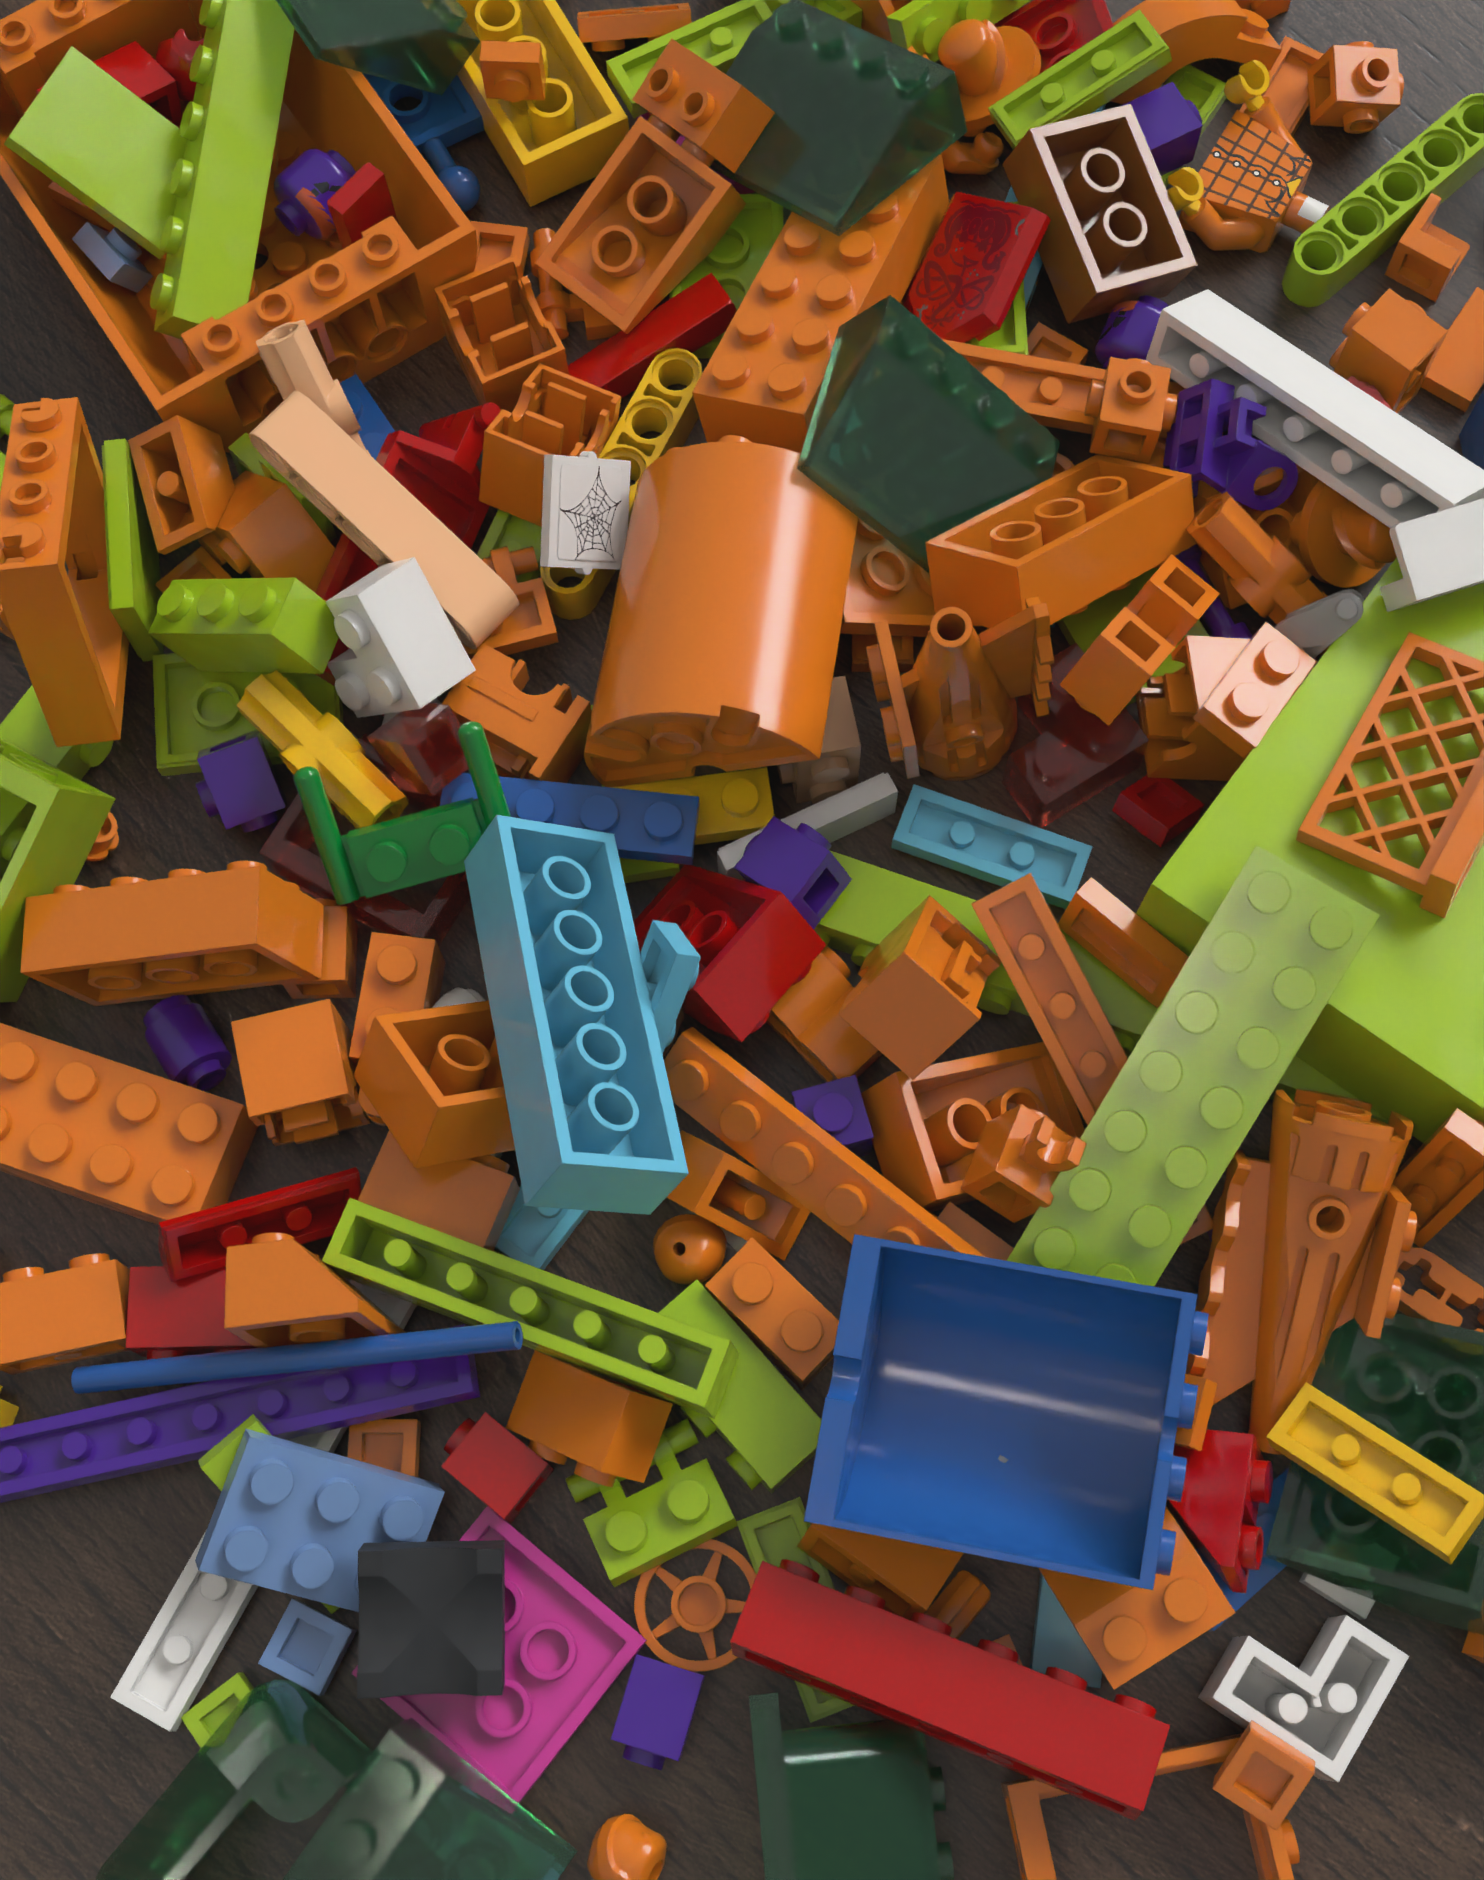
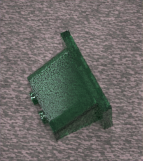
[749,1693,954,1880]

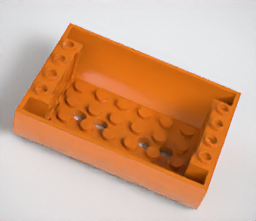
[0,0,477,453]

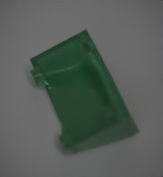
[95,1679,379,1880]

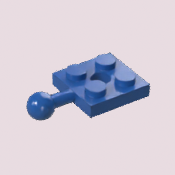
[357,32,484,213]

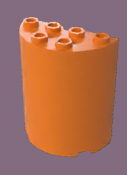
[584,435,863,788]

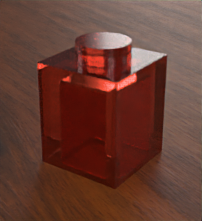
[367,703,468,796]

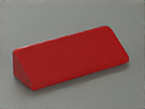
[568,272,737,399]
[159,1167,362,1282]

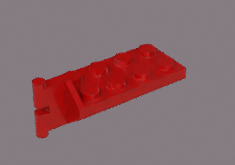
[315,402,501,716]

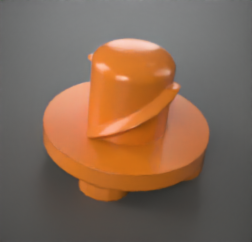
[938,19,1041,137]
[1290,480,1397,588]

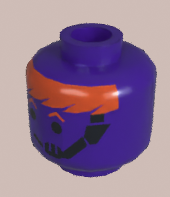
[274,149,356,239]
[1095,295,1169,369]

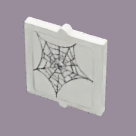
[540,451,631,575]

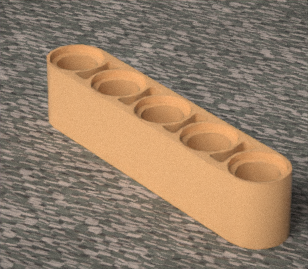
[248,391,519,649]

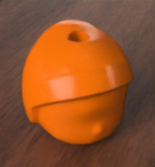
[653,1214,727,1285]
[587,1814,667,1880]

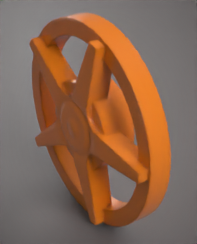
[634,1539,756,1672]

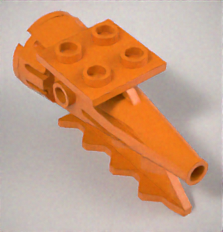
[866,596,1054,781]
[1186,1089,1417,1455]

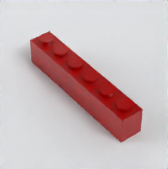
[730,1559,1170,1821]

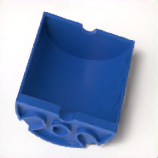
[804,1234,1209,1590]

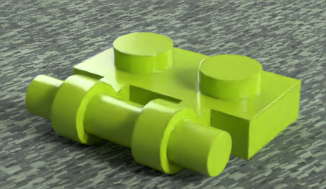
[565,1419,738,1587]

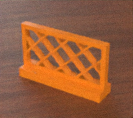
[1296,632,1484,918]

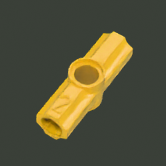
[236,670,409,829]

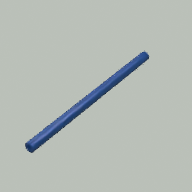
[71,1321,523,1394]

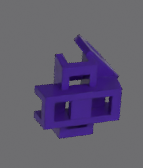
[1163,378,1298,511]

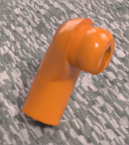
[917,128,1004,175]

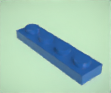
[440,771,700,865]

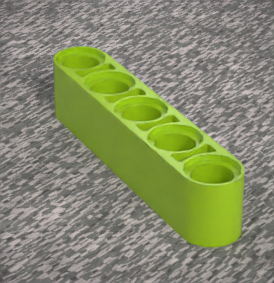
[1282,93,1484,307]

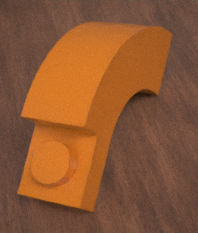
[1111,0,1282,104]

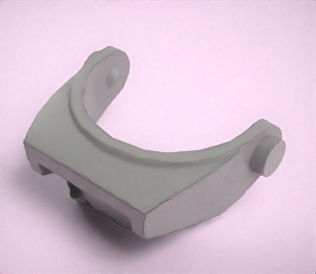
[1274,589,1364,659]

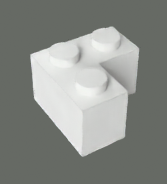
[326,557,476,718]
[1198,1615,1409,1782]

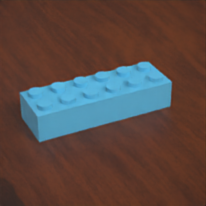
[464,815,689,1215]

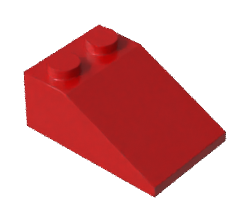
[633,865,827,1042]

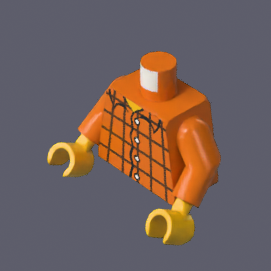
[1167,60,1330,253]

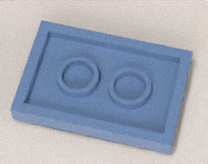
[195,1429,445,1612]

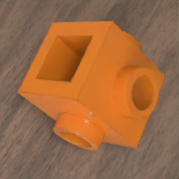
[1307,41,1404,134]
[1084,357,1178,464]

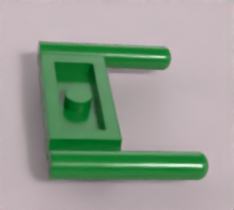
[294,721,511,905]

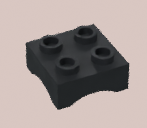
[357,1540,505,1699]

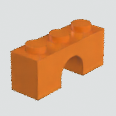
[1059,554,1220,726]

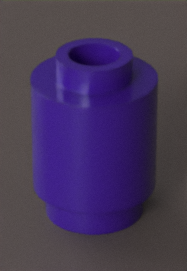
[143,995,232,1091]

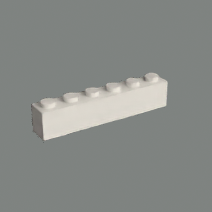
[1146,289,1484,528]

